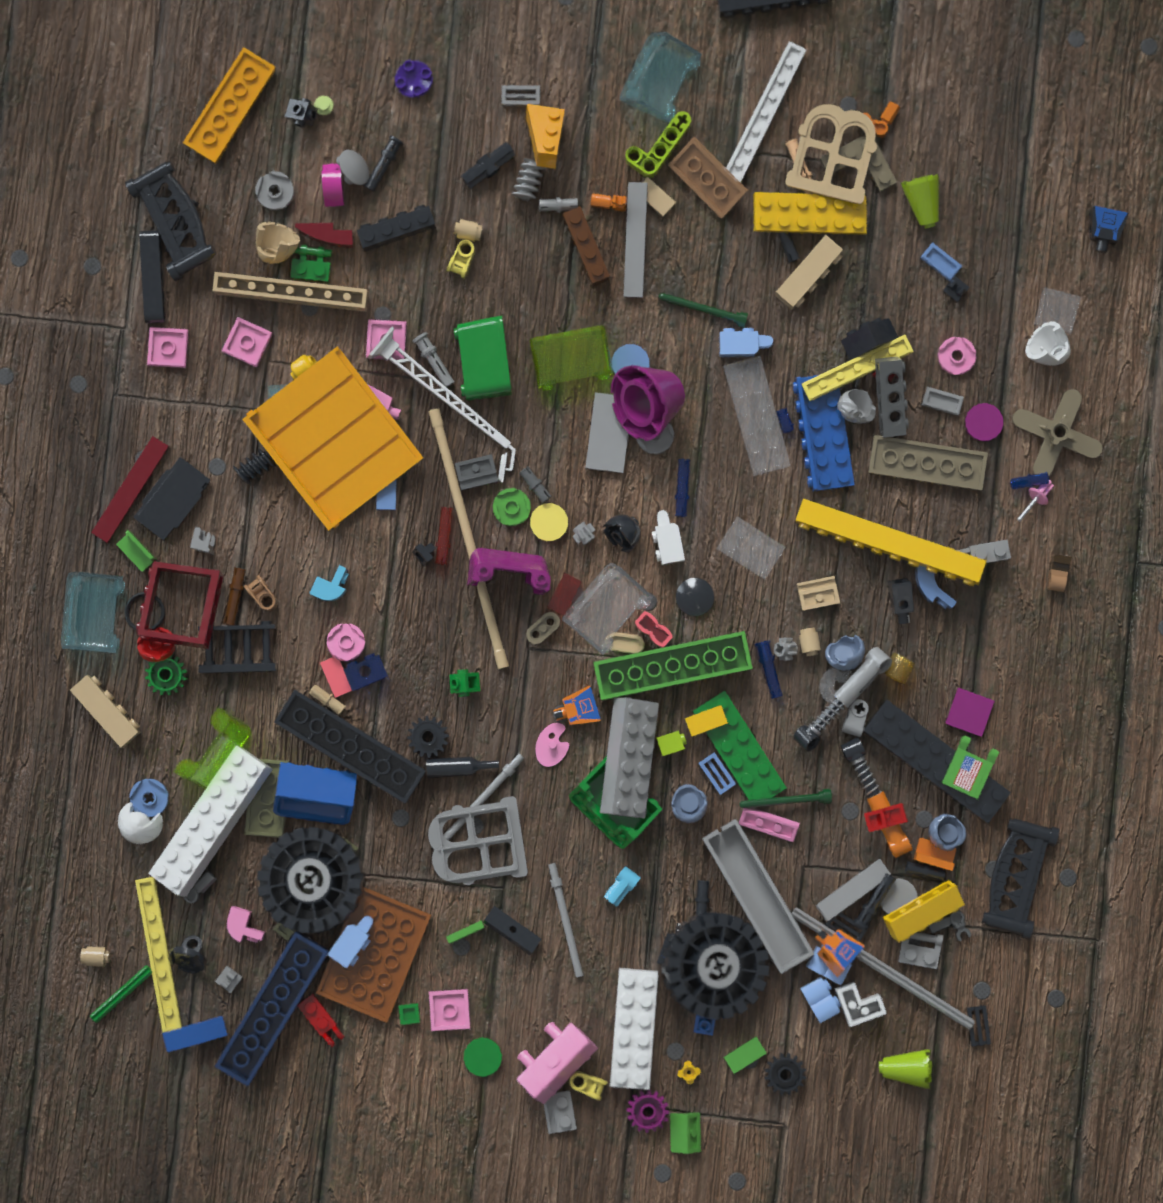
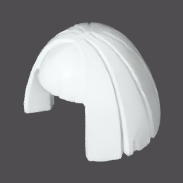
[1026,321,1071,365]
[118,802,163,844]

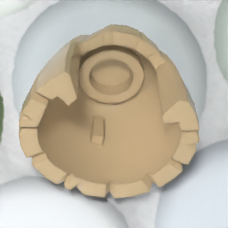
[256,222,300,264]

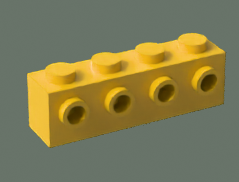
[883,880,965,942]

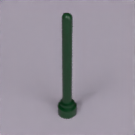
[658,293,748,328]
[739,788,832,808]

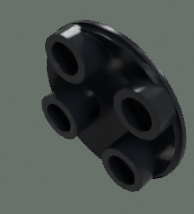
[676,578,714,616]

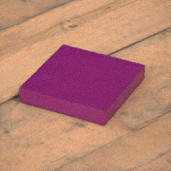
[945,688,994,737]

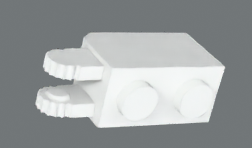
[652,510,685,565]

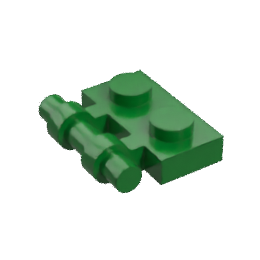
[290,245,332,283]

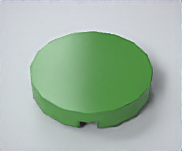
[493,488,531,526]

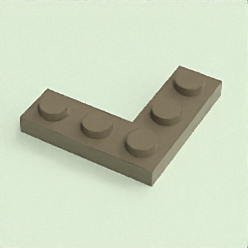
[820,135,897,192]

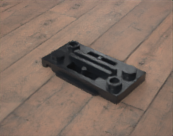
[134,457,211,541]

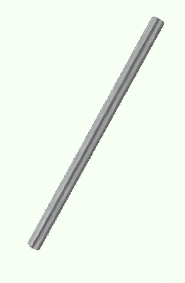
[791,908,975,1029]

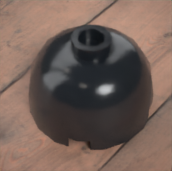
[603,514,641,553]

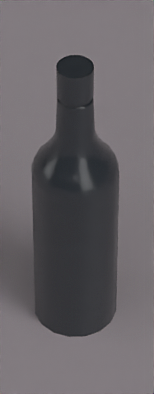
[426,757,499,778]

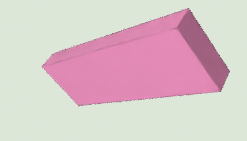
[739,808,800,842]

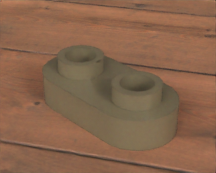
[526,612,560,644]

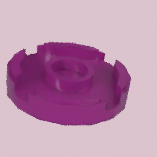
[965,403,1003,441]

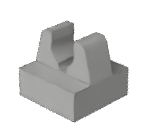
[215,966,243,993]

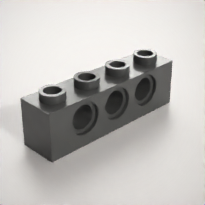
[875,356,909,437]

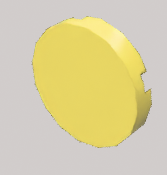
[530,503,568,541]

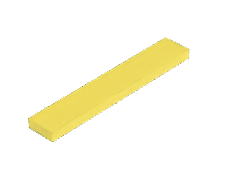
[802,335,914,402]

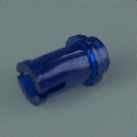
[776,408,795,434]

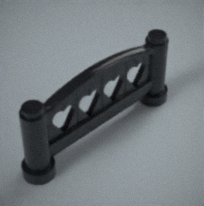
[125,161,217,281]
[981,818,1060,940]

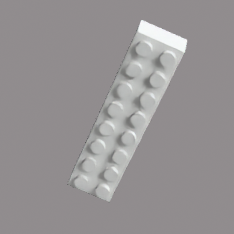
[148,745,273,897]

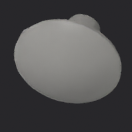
[336,150,369,185]

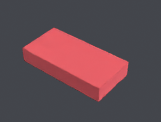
[320,657,353,698]

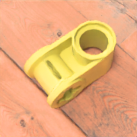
[447,240,475,279]
[569,1071,608,1100]

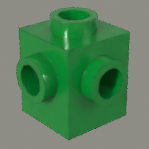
[449,669,480,697]

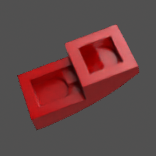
[864,803,908,832]

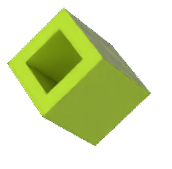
[656,731,687,756]

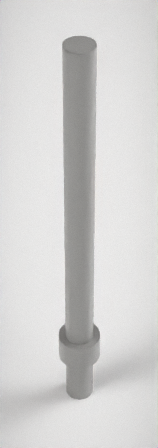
[444,754,525,841]
[548,863,583,977]

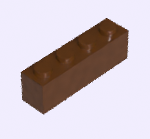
[563,206,610,287]

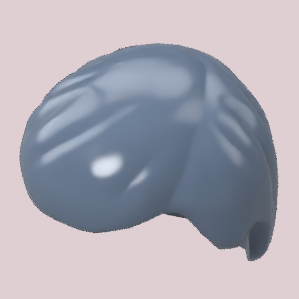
[825,635,865,671]
[671,784,708,823]
[928,814,966,851]

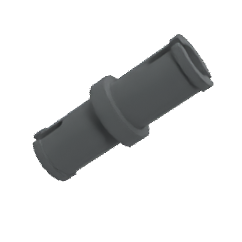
[519,466,552,504]

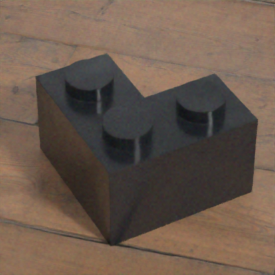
[840,317,899,360]

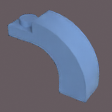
[915,565,956,609]

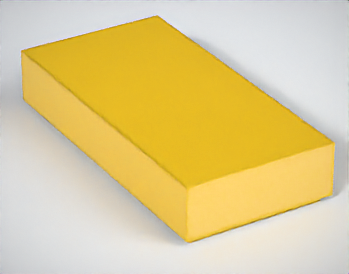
[685,705,728,737]

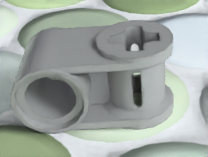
[842,699,868,737]

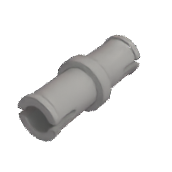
[539,197,578,213]

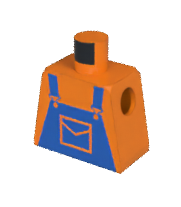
[554,686,601,725]
[815,929,865,978]

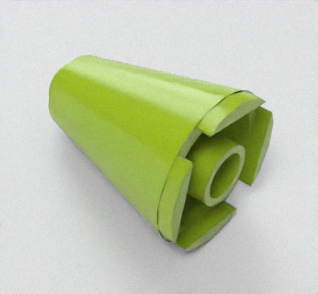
[901,174,939,228]
[879,1049,932,1089]

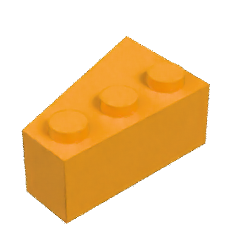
[526,104,565,169]

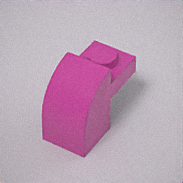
[322,164,344,207]

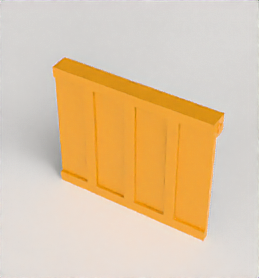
[242,346,424,531]

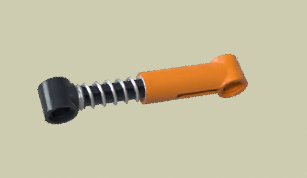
[840,737,913,858]

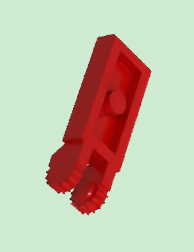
[298,994,345,1047]

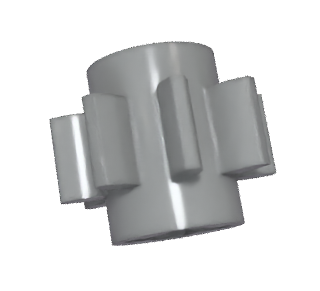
[572,522,596,545]
[774,638,798,661]

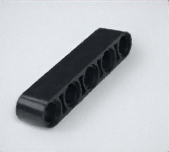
[139,230,166,324]

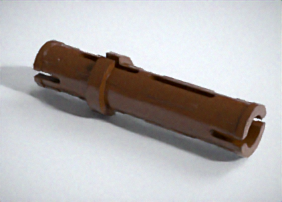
[223,567,246,626]

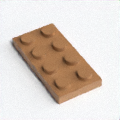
[668,137,748,219]

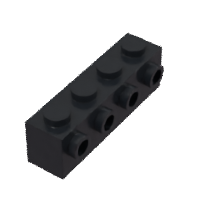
[357,205,436,252]

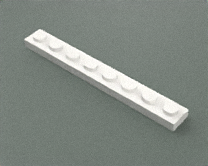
[726,41,806,183]

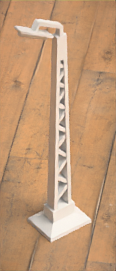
[368,327,515,483]

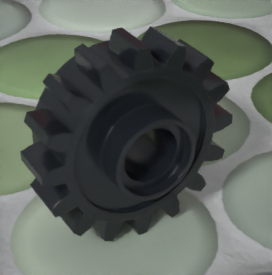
[407,716,449,758]
[764,1052,806,1095]

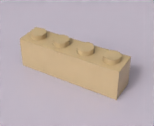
[775,235,843,309]
[70,675,141,748]

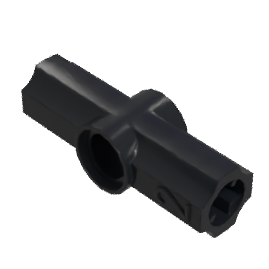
[461,142,516,190]

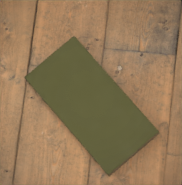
[245,758,290,838]

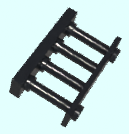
[198,621,278,673]

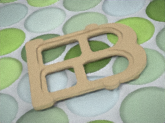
[785,104,877,204]

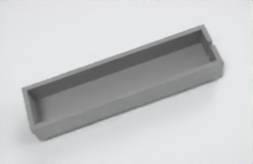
[702,819,814,973]

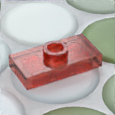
[547,573,582,616]

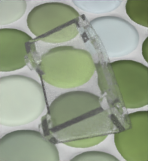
[562,563,653,655]

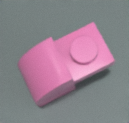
[227,906,266,943]

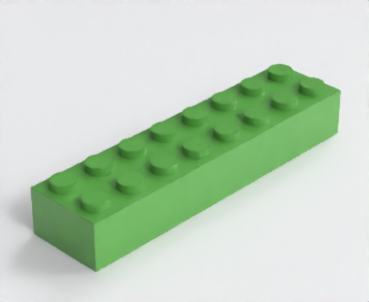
[593,631,753,700]

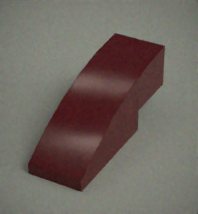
[295,223,354,248]

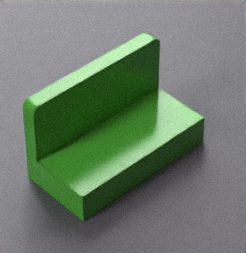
[116,530,157,572]
[670,1112,701,1154]

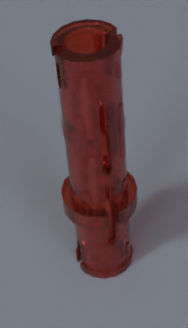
[435,507,453,565]

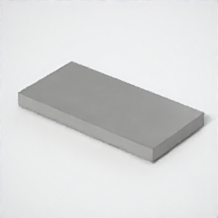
[585,392,628,473]

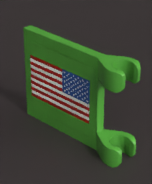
[942,736,999,799]

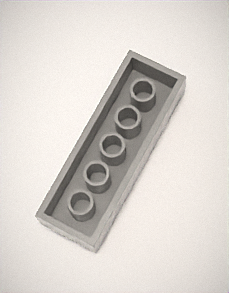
[600,698,659,818]

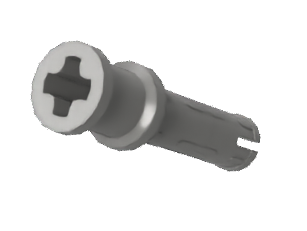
[412,332,455,387]

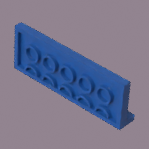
[792,375,854,492]

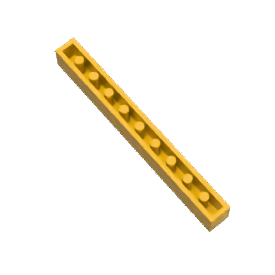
[796,499,986,586]

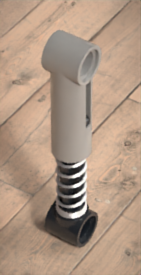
[793,647,892,752]

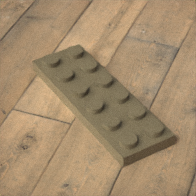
[868,435,988,491]

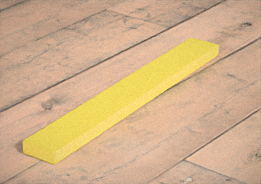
[135,877,182,1033]

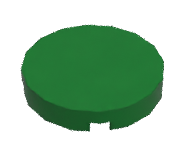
[463,1037,502,1077]

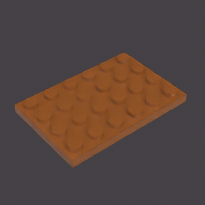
[316,886,431,1023]

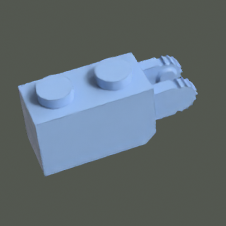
[719,328,773,357]
[328,916,374,968]

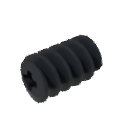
[232,449,276,484]

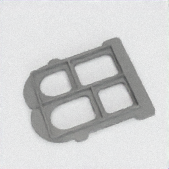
[428,796,528,885]

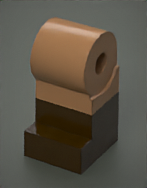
[1048,554,1072,592]

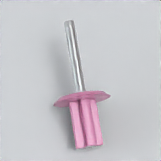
[1017,479,1054,522]

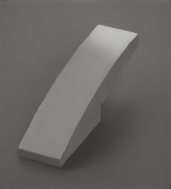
[815,859,891,921]

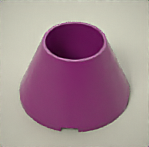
[611,365,685,441]

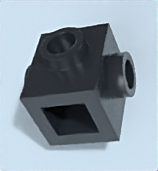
[285,98,318,128]

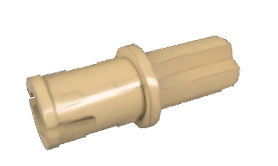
[309,685,346,716]

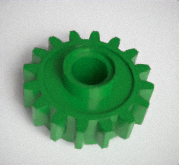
[145,655,188,696]

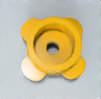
[677,1061,701,1084]

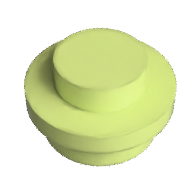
[314,96,333,115]

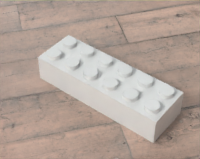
[610,968,658,1089]

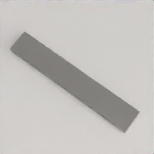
[624,182,648,298]

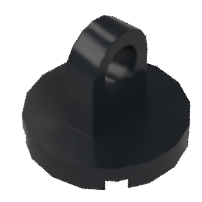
[168,935,207,974]

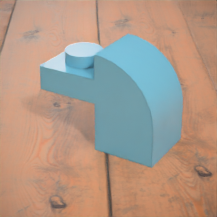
[309,565,349,601]

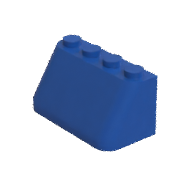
[273,762,357,825]

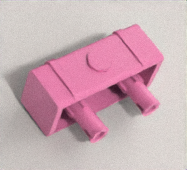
[517,1022,598,1104]

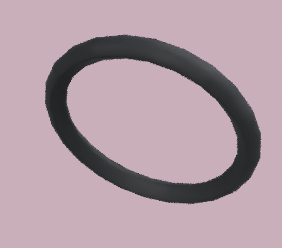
[125,592,165,631]

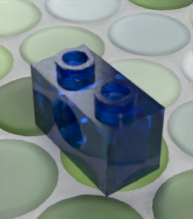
[344,653,389,691]

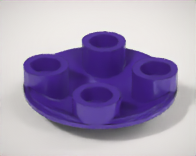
[395,60,433,98]

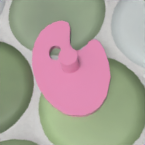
[535,723,569,767]

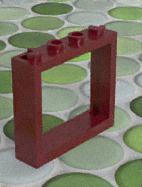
[136,561,224,649]

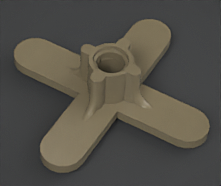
[1012,389,1102,478]

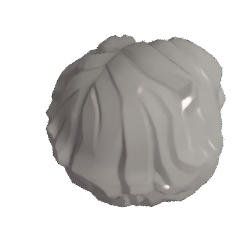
[837,389,876,424]

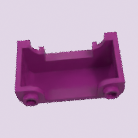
[467,548,550,595]

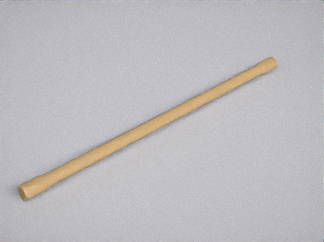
[428,408,509,669]

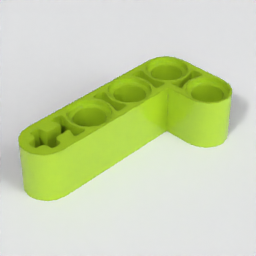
[625,111,691,178]

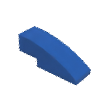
[162,1016,227,1052]

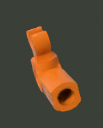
[864,101,900,138]
[591,193,628,211]

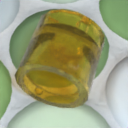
[883,652,915,684]

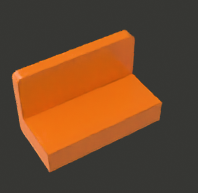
[913,838,956,871]

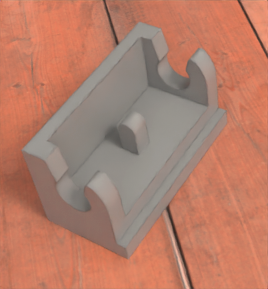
[190,527,215,555]

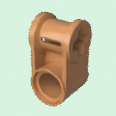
[244,575,278,611]

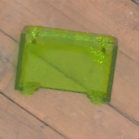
[529,325,613,391]
[173,707,251,789]

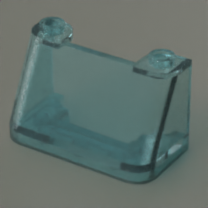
[620,32,702,122]
[61,572,125,653]

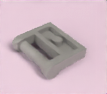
[898,932,943,969]

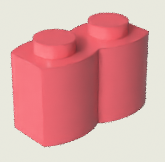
[635,611,673,648]

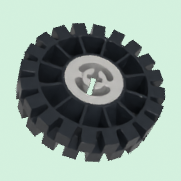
[257,827,365,933]
[661,912,769,1020]

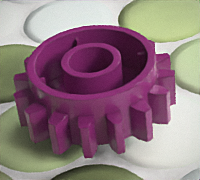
[627,1089,669,1133]

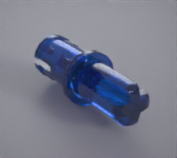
[1010,472,1049,489]

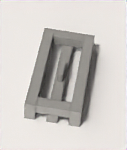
[502,85,540,106]

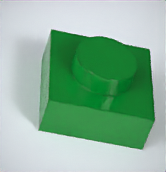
[399,1003,420,1025]

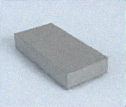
[921,387,964,416]

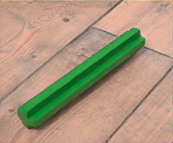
[90,966,152,1023]

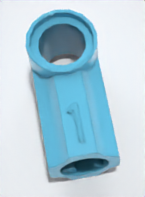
[604,866,641,906]

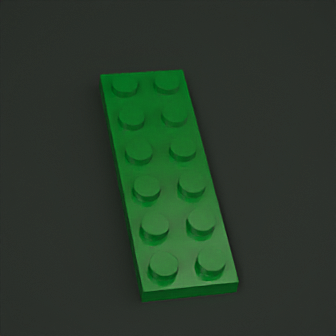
[692,691,787,808]

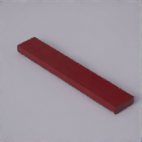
[91,436,170,543]

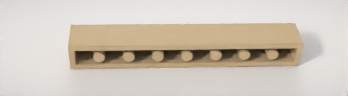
[213,272,369,312]

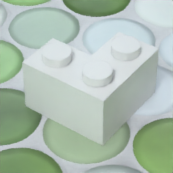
[835,982,887,1027]

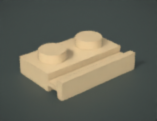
[796,576,840,611]

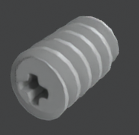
[512,158,545,201]

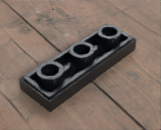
[483,906,541,955]

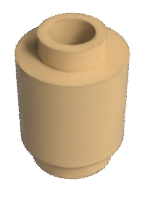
[454,219,482,242]
[799,628,821,656]
[81,947,110,967]

